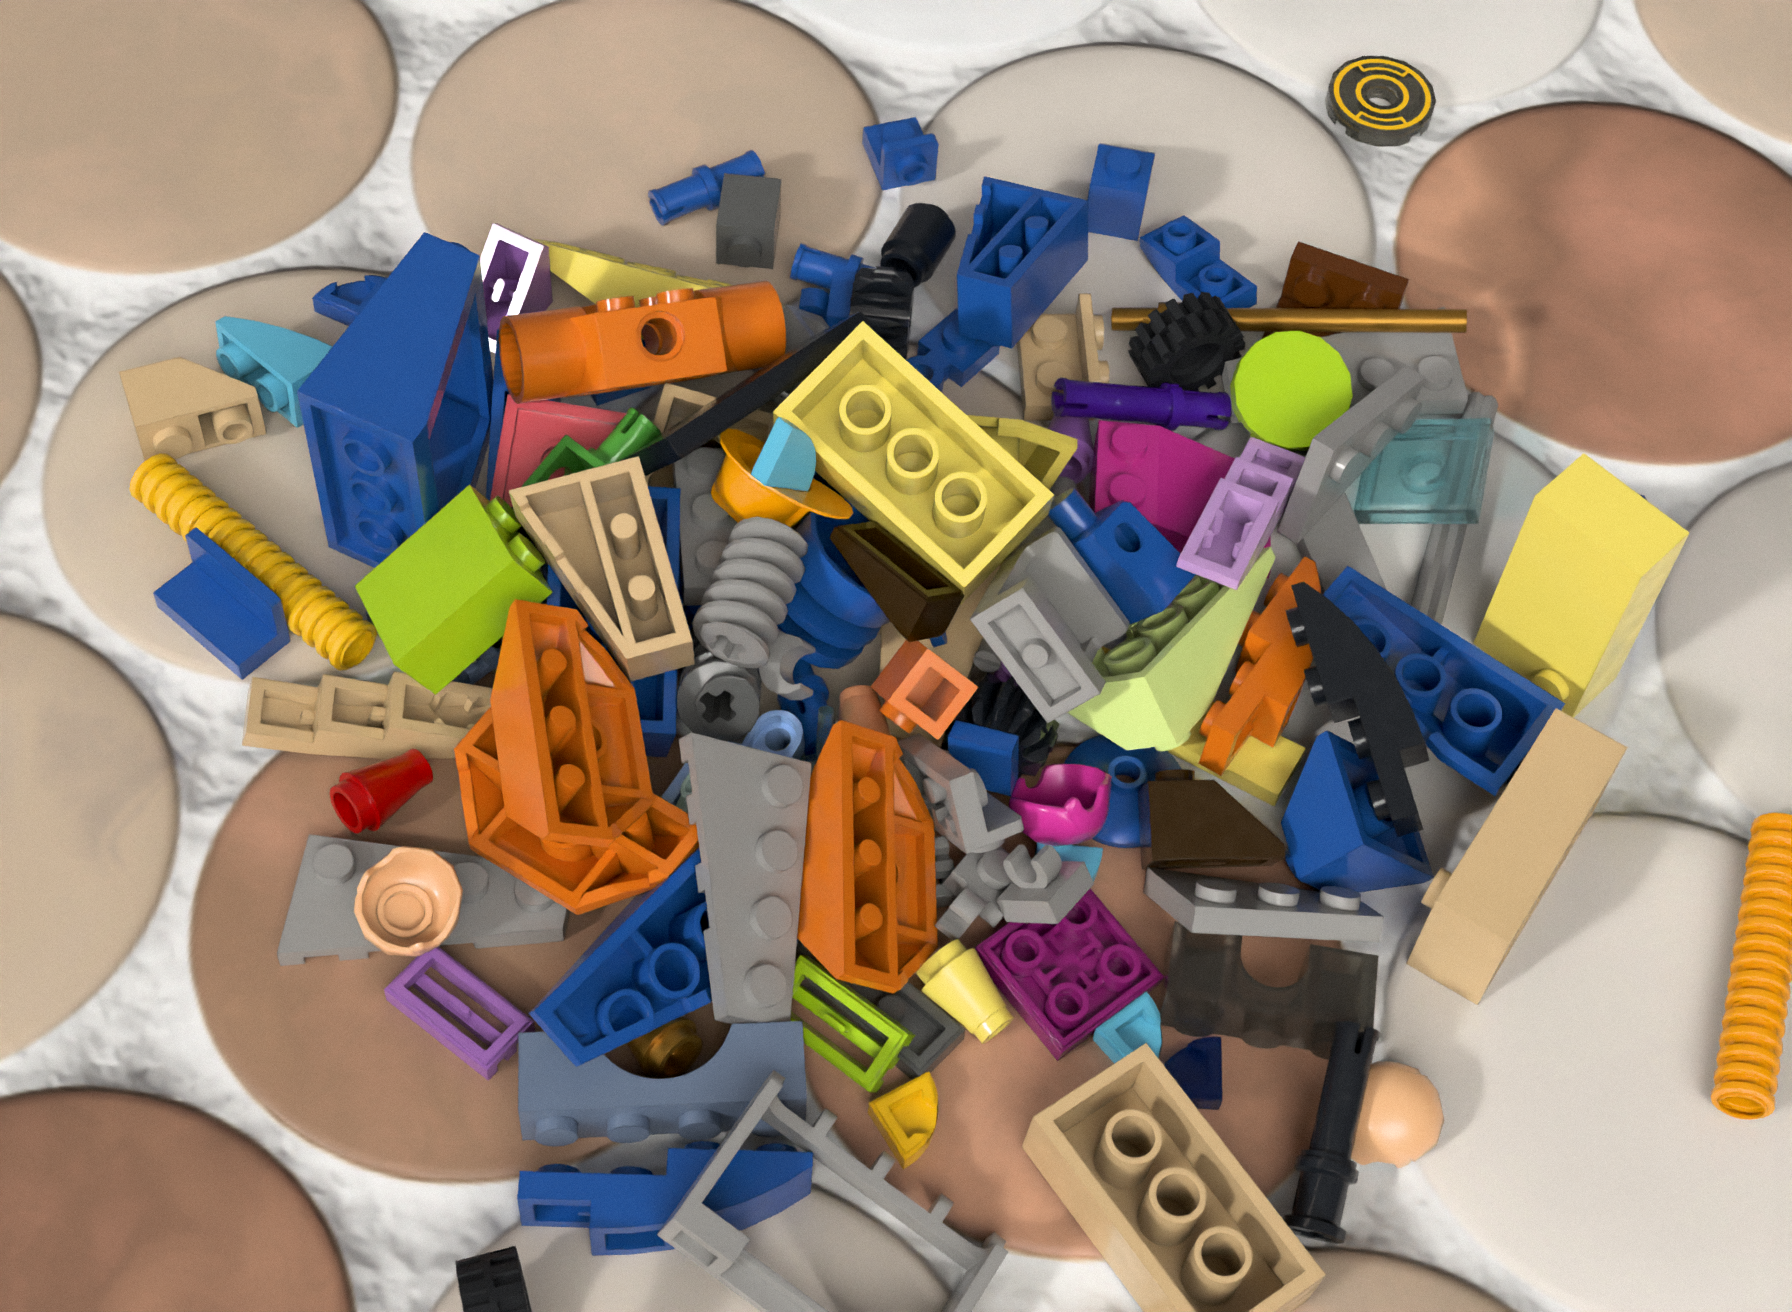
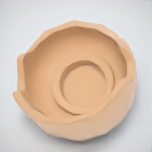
[354,846,463,957]
[1351,1061,1445,1168]

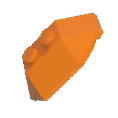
[490,599,654,847]
[454,707,699,915]
[797,720,938,993]

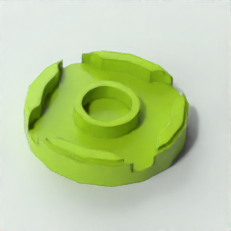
[1230,330,1353,452]

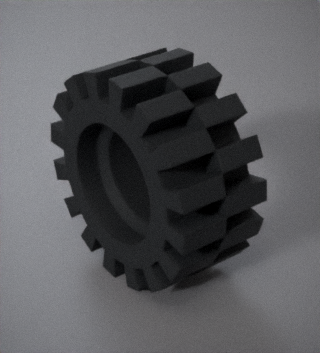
[1128,292,1245,391]

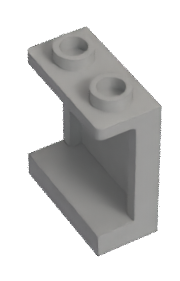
[970,527,1129,723]

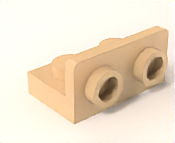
[1017,293,1109,420]

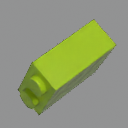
[355,484,553,695]

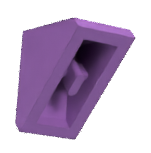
[480,223,553,353]

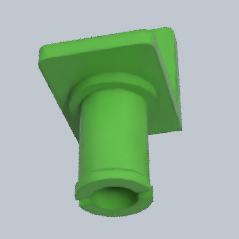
[522,407,661,487]

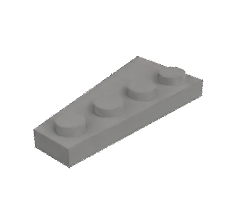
[1222,307,1468,423]
[679,732,812,1024]
[277,834,570,966]

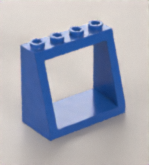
[297,232,493,568]

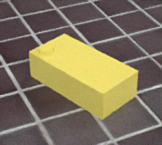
[773,321,1054,605]
[1473,453,1689,718]

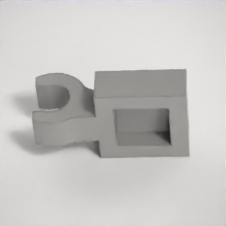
[935,846,1012,941]

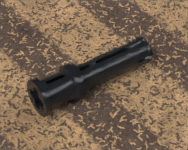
[1283,1021,1380,1244]

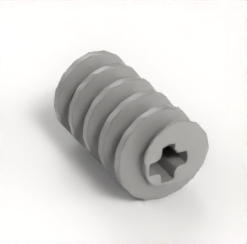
[692,517,808,668]

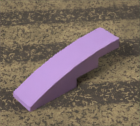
[1176,437,1306,590]

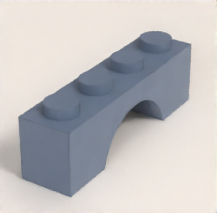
[518,1021,807,1147]

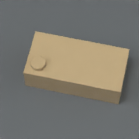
[1406,708,1628,1005]
[1022,1043,1326,1312]

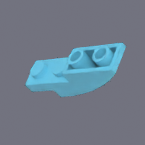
[215,316,333,428]

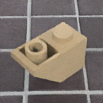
[119,357,266,461]

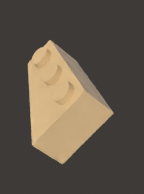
[508,456,695,682]

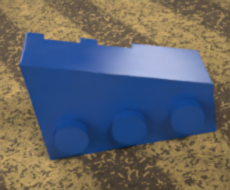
[957,176,1088,349]

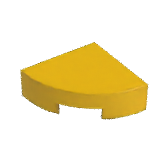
[868,1071,938,1170]

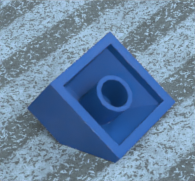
[1281,730,1434,893]

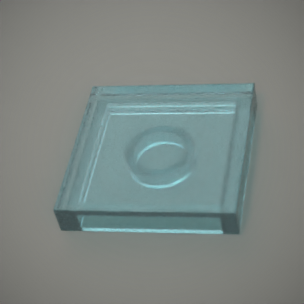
[1354,418,1494,524]

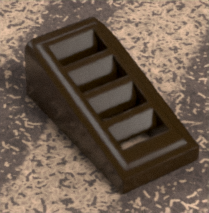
[829,521,965,642]

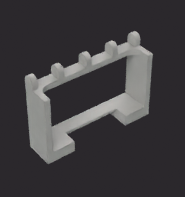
[657,1070,1008,1312]

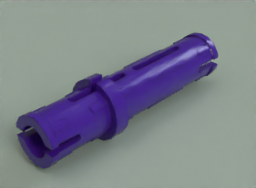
[1051,378,1231,431]

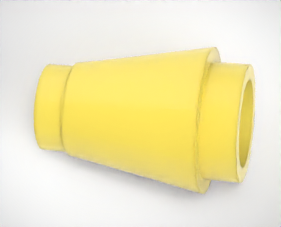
[916,939,1014,1044]

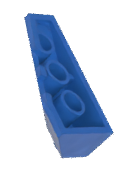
[1323,566,1565,796]
[529,847,799,1067]

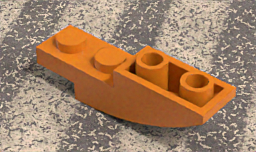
[1199,556,1321,776]

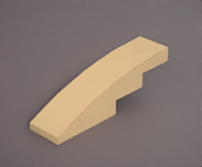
[242,671,492,759]

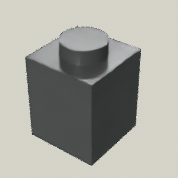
[716,173,781,269]

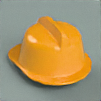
[711,429,854,528]

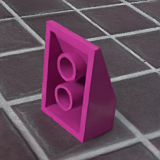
[1089,420,1271,579]

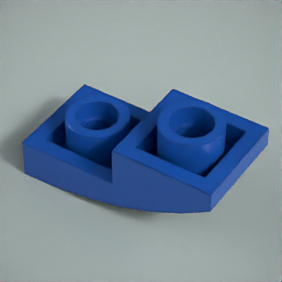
[1140,215,1257,308]

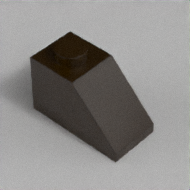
[1138,769,1285,869]

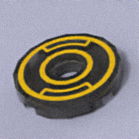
[1325,56,1436,147]

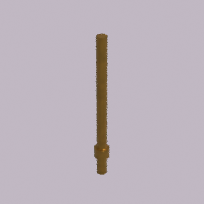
[1111,302,1467,333]

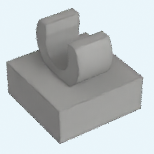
[996,845,1094,924]

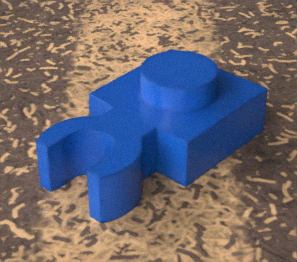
[906,308,1000,392]

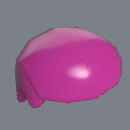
[1009,764,1111,846]

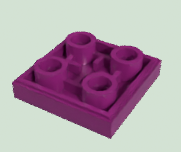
[975,888,1164,1061]

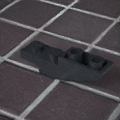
[1285,582,1430,837]

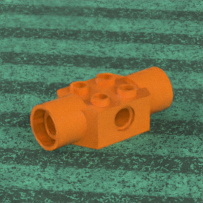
[499,281,786,404]

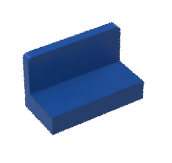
[153,527,291,680]

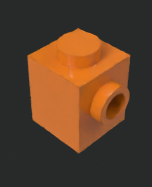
[870,640,979,740]

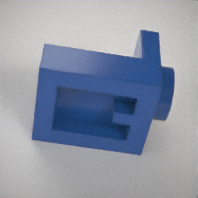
[862,117,939,191]

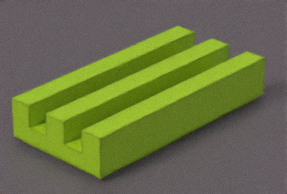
[790,955,915,1093]

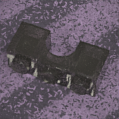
[1159,921,1378,1060]

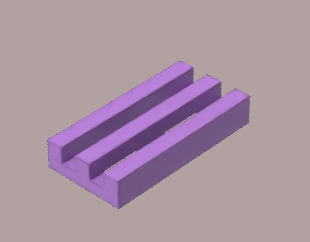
[384,947,536,1081]

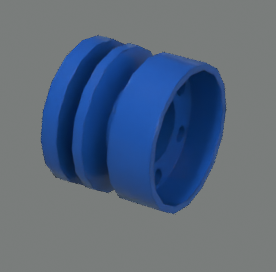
[777,498,890,669]

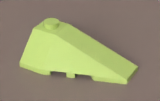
[1067,547,1276,752]

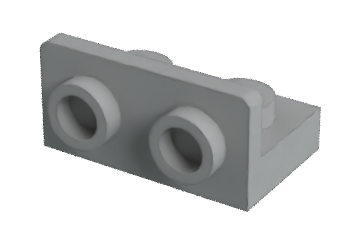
[898,733,1024,854]

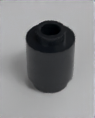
[880,203,956,288]

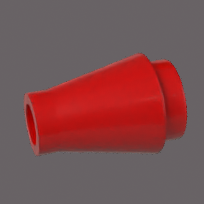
[330,748,433,834]

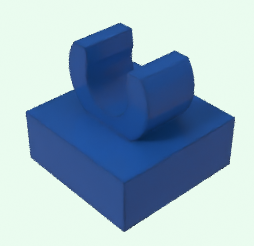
[799,271,856,327]

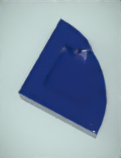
[1164,1037,1223,1110]

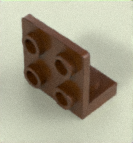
[1262,241,1409,339]

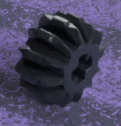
[849,266,914,360]
[945,672,1060,779]

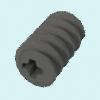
[677,627,762,741]

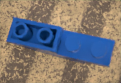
[517,1141,813,1256]

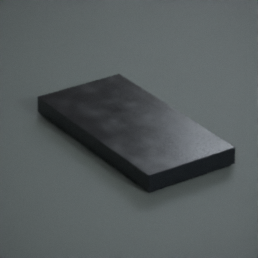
[620,311,873,476]

